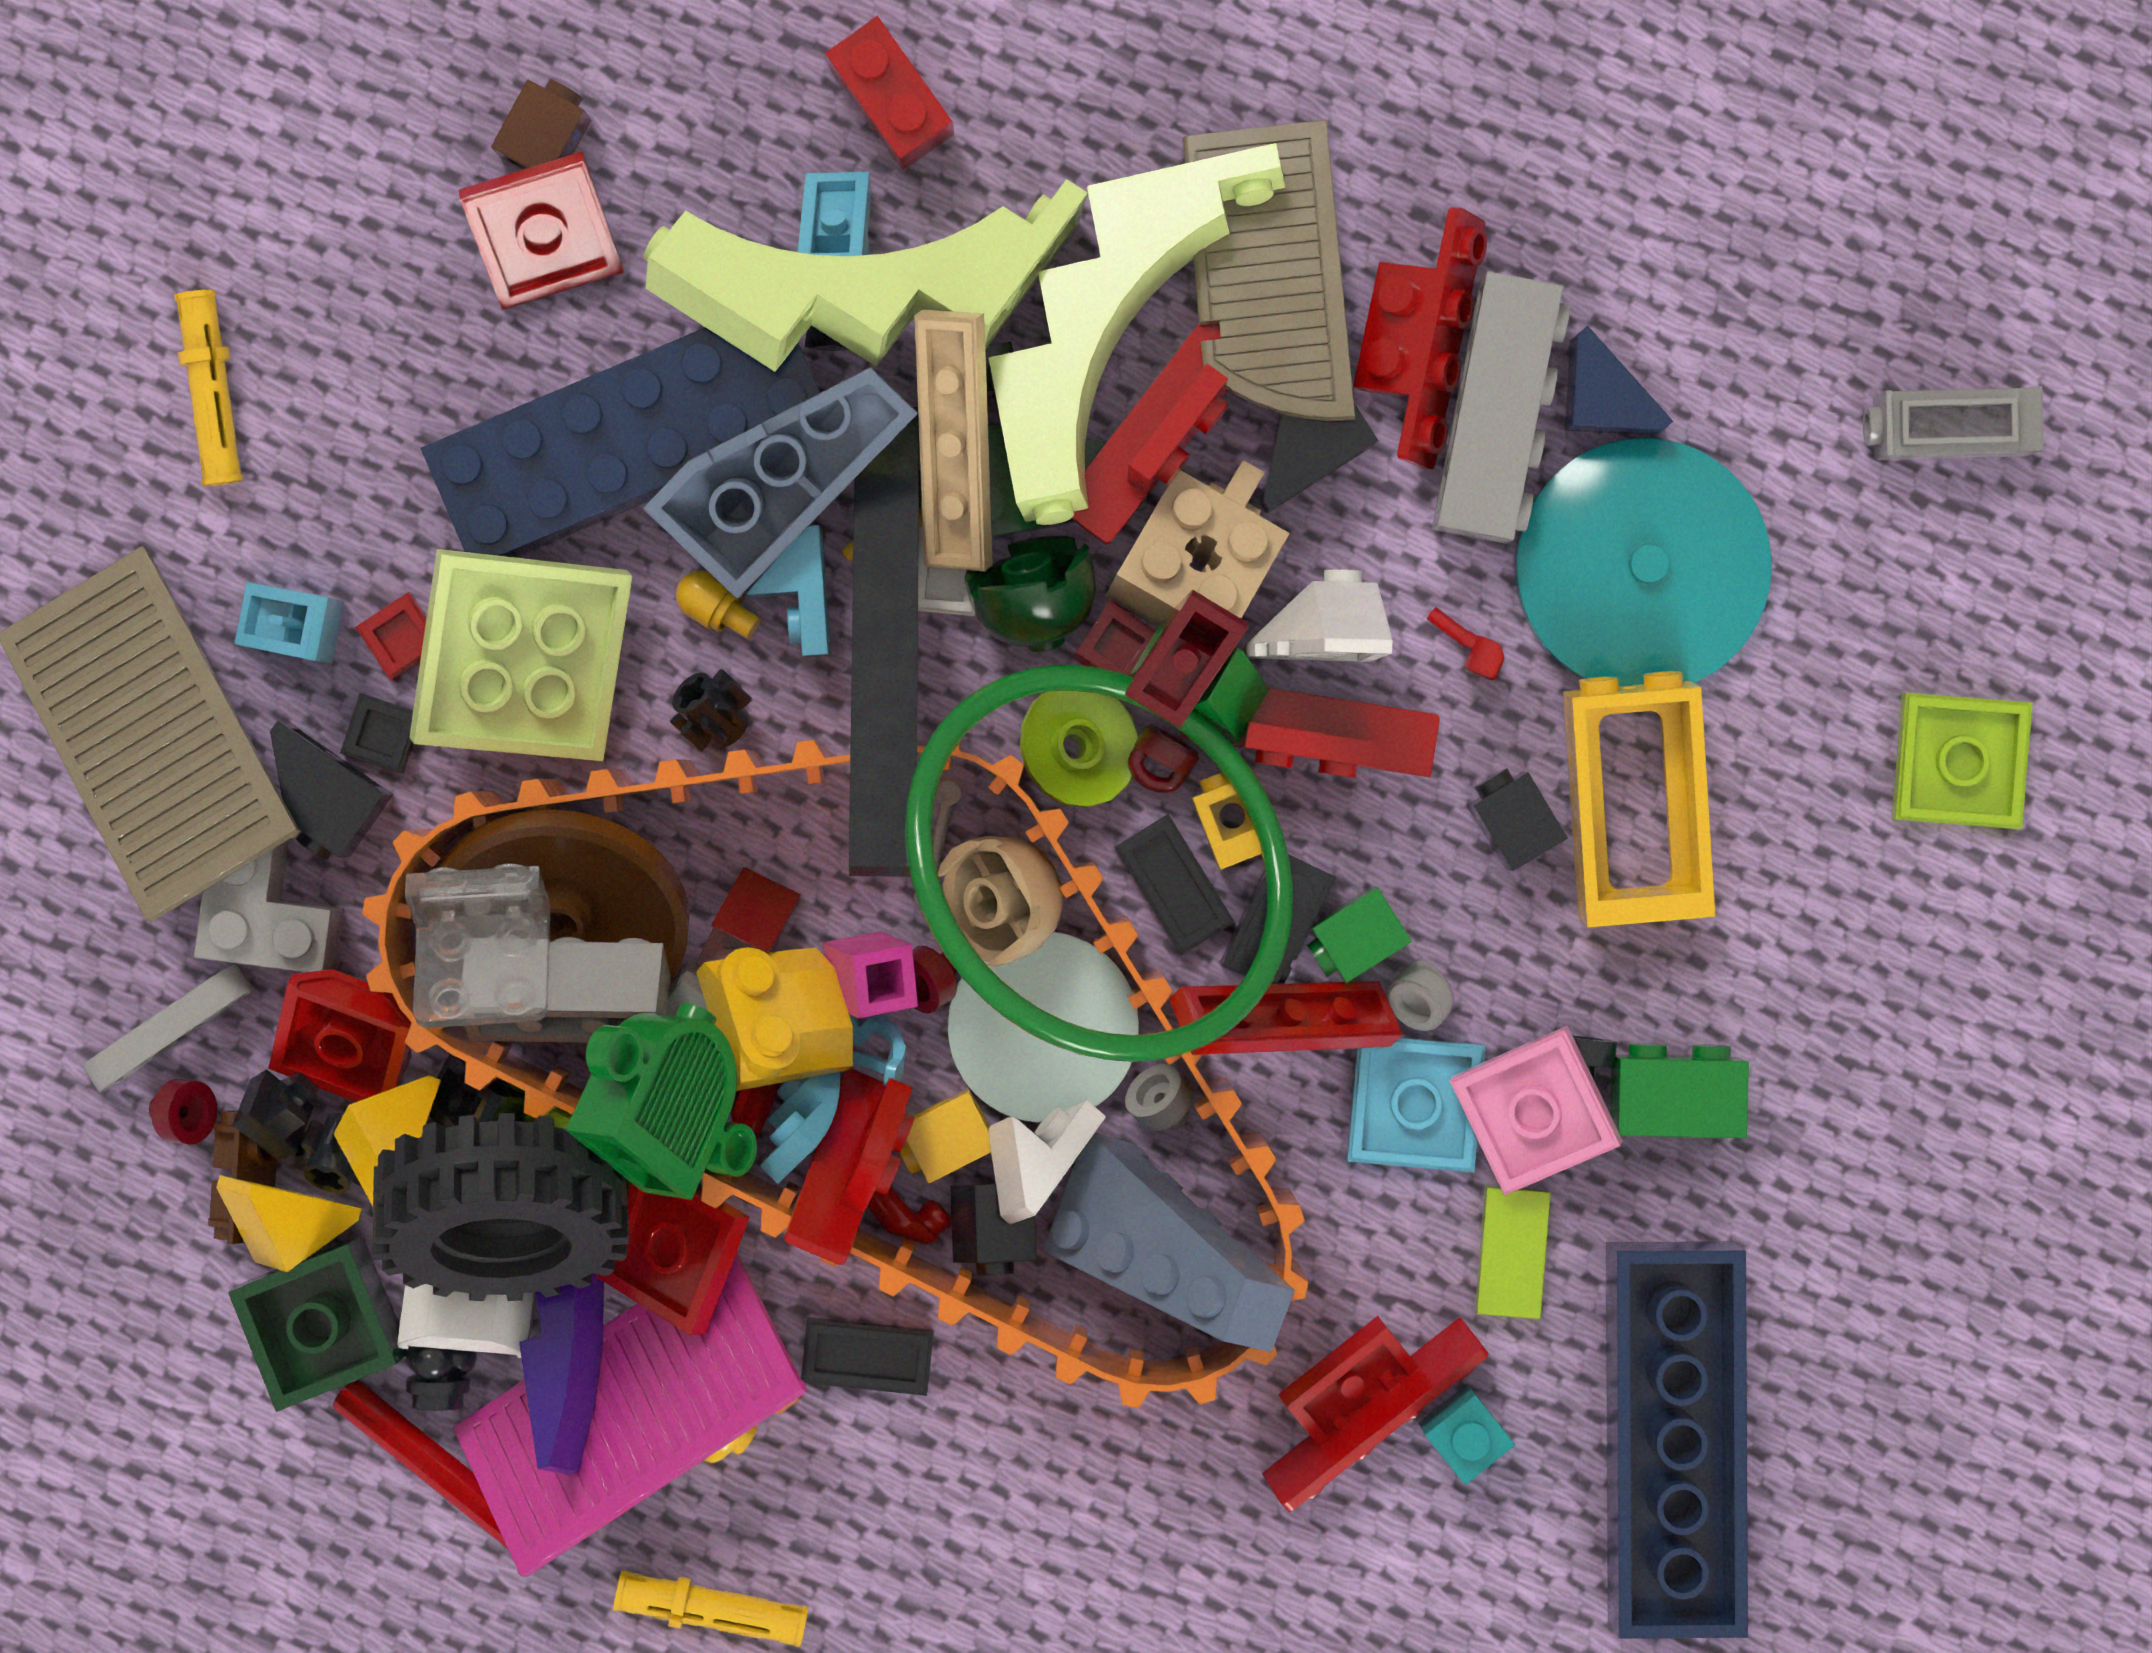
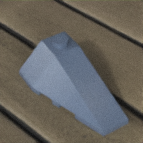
[643,367,918,599]

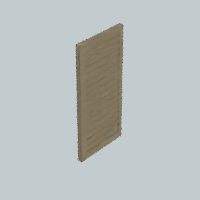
[0,546,300,923]

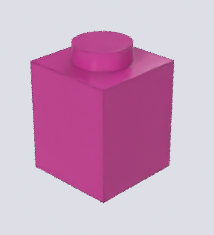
[822,931,918,1018]

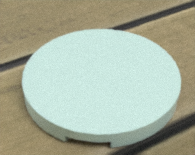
[948,931,1139,1122]

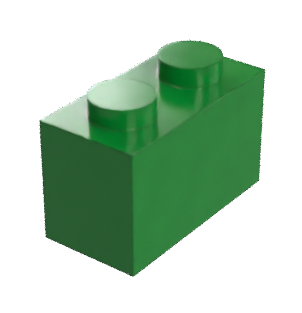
[1610,1043,1749,1139]

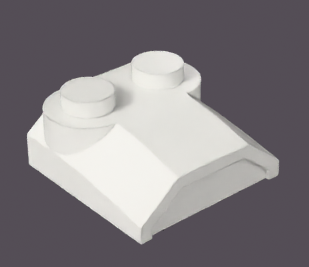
[397,1284,536,1358]

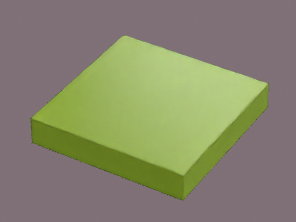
[1892,693,2033,829]

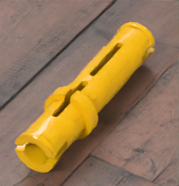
[174,289,244,486]
[613,1570,809,1648]

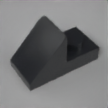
[429,1053,528,1128]

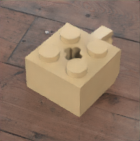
[1105,460,1290,627]

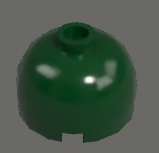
[964,536,1096,652]

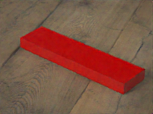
[1169,981,1403,1055]

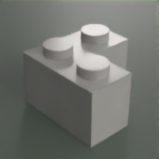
[194,839,344,972]

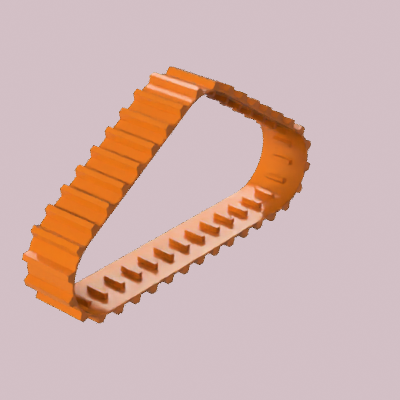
[362,740,1309,1408]

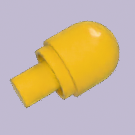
[676,570,761,639]

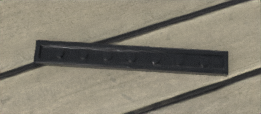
[849,407,919,877]

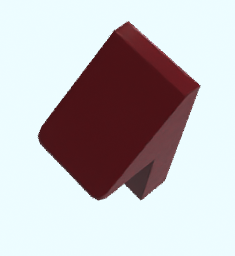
[1124,589,1249,728]
[696,867,801,967]

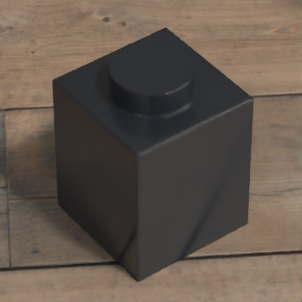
[1467,768,1568,871]
[950,1184,1037,1275]

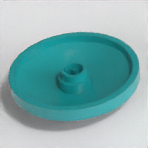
[1515,438,1772,687]

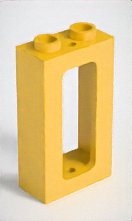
[1563,671,1715,928]

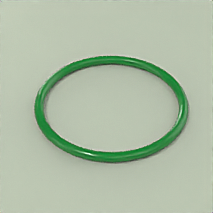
[905,665,1293,1062]

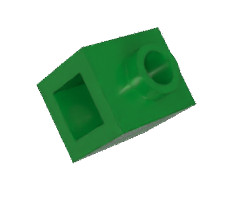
[1306,885,1412,983]

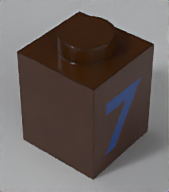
[491,79,592,170]

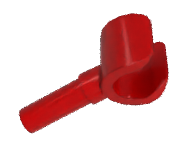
[1427,607,1504,681]

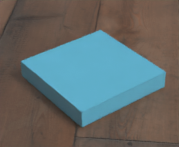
[1346,1037,1486,1173]

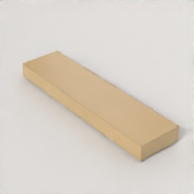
[914,310,993,571]

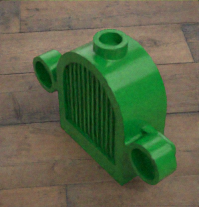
[566,1003,757,1200]

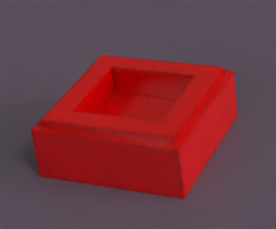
[355,592,427,681]

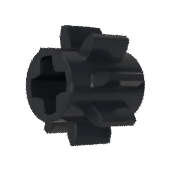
[670,669,752,752]
[295,1113,362,1193]

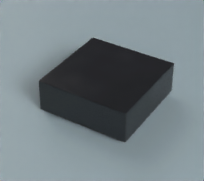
[340,693,414,774]

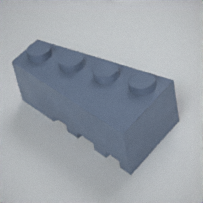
[1042,1133,1295,1352]

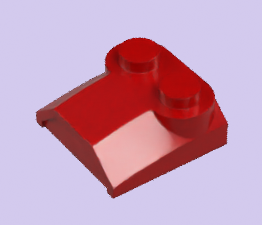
[268,969,412,1102]

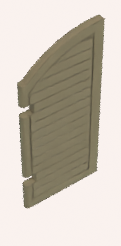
[1183,120,1356,421]

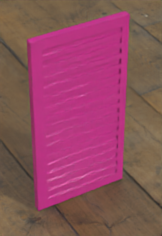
[453,1252,807,1577]

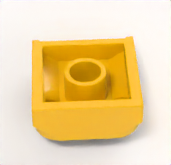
[696,947,853,1091]

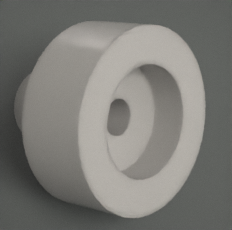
[1125,1064,1193,1131]

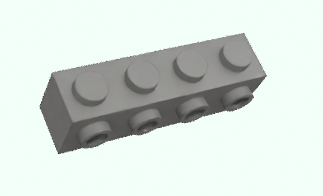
[1432,271,1570,544]

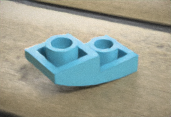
[760,1072,840,1184]

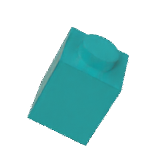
[1418,1384,1515,1485]

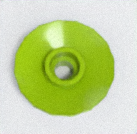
[1020,691,1139,808]

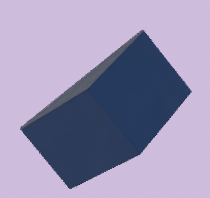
[1565,325,1673,435]

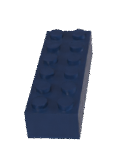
[420,327,820,558]
[1606,1241,1748,1639]

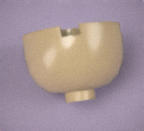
[938,836,1063,967]

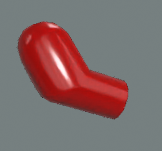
[867,1186,951,1245]

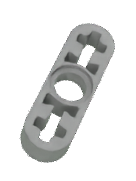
[82,963,255,1093]

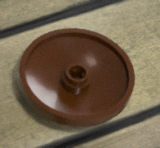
[427,809,690,987]

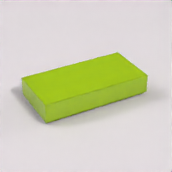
[1475,1185,1551,1319]

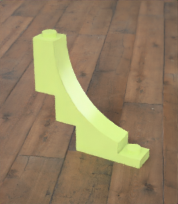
[989,143,1285,525]
[643,179,1088,372]

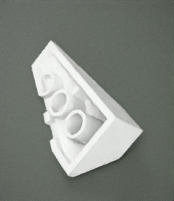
[1244,570,1393,662]

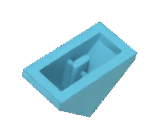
[234,582,345,664]

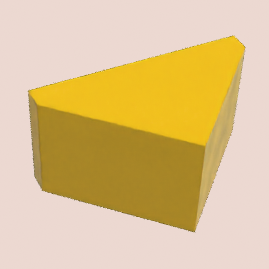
[334,1075,441,1206]
[216,1175,362,1272]

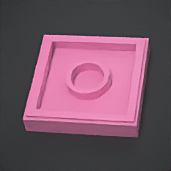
[1449,1025,1623,1195]

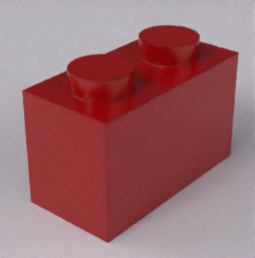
[825,15,954,171]

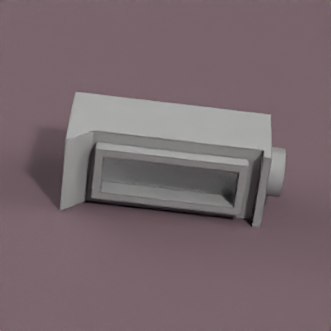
[1863,386,2044,460]

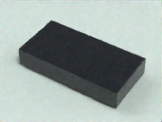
[1114,814,1235,955]
[801,1317,934,1396]

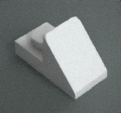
[989,1100,1106,1225]

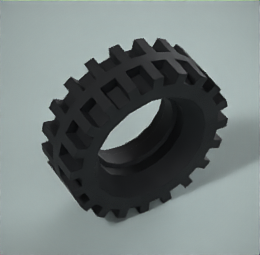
[372,1113,629,1301]

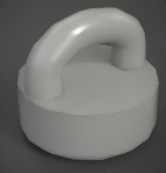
[1387,960,1454,1031]

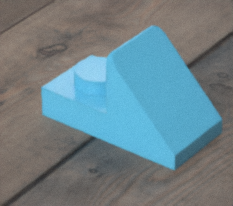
[797,172,872,256]
[747,525,831,658]

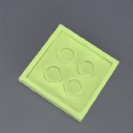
[409,549,632,761]

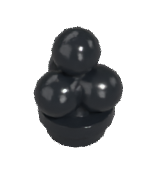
[406,1346,477,1411]

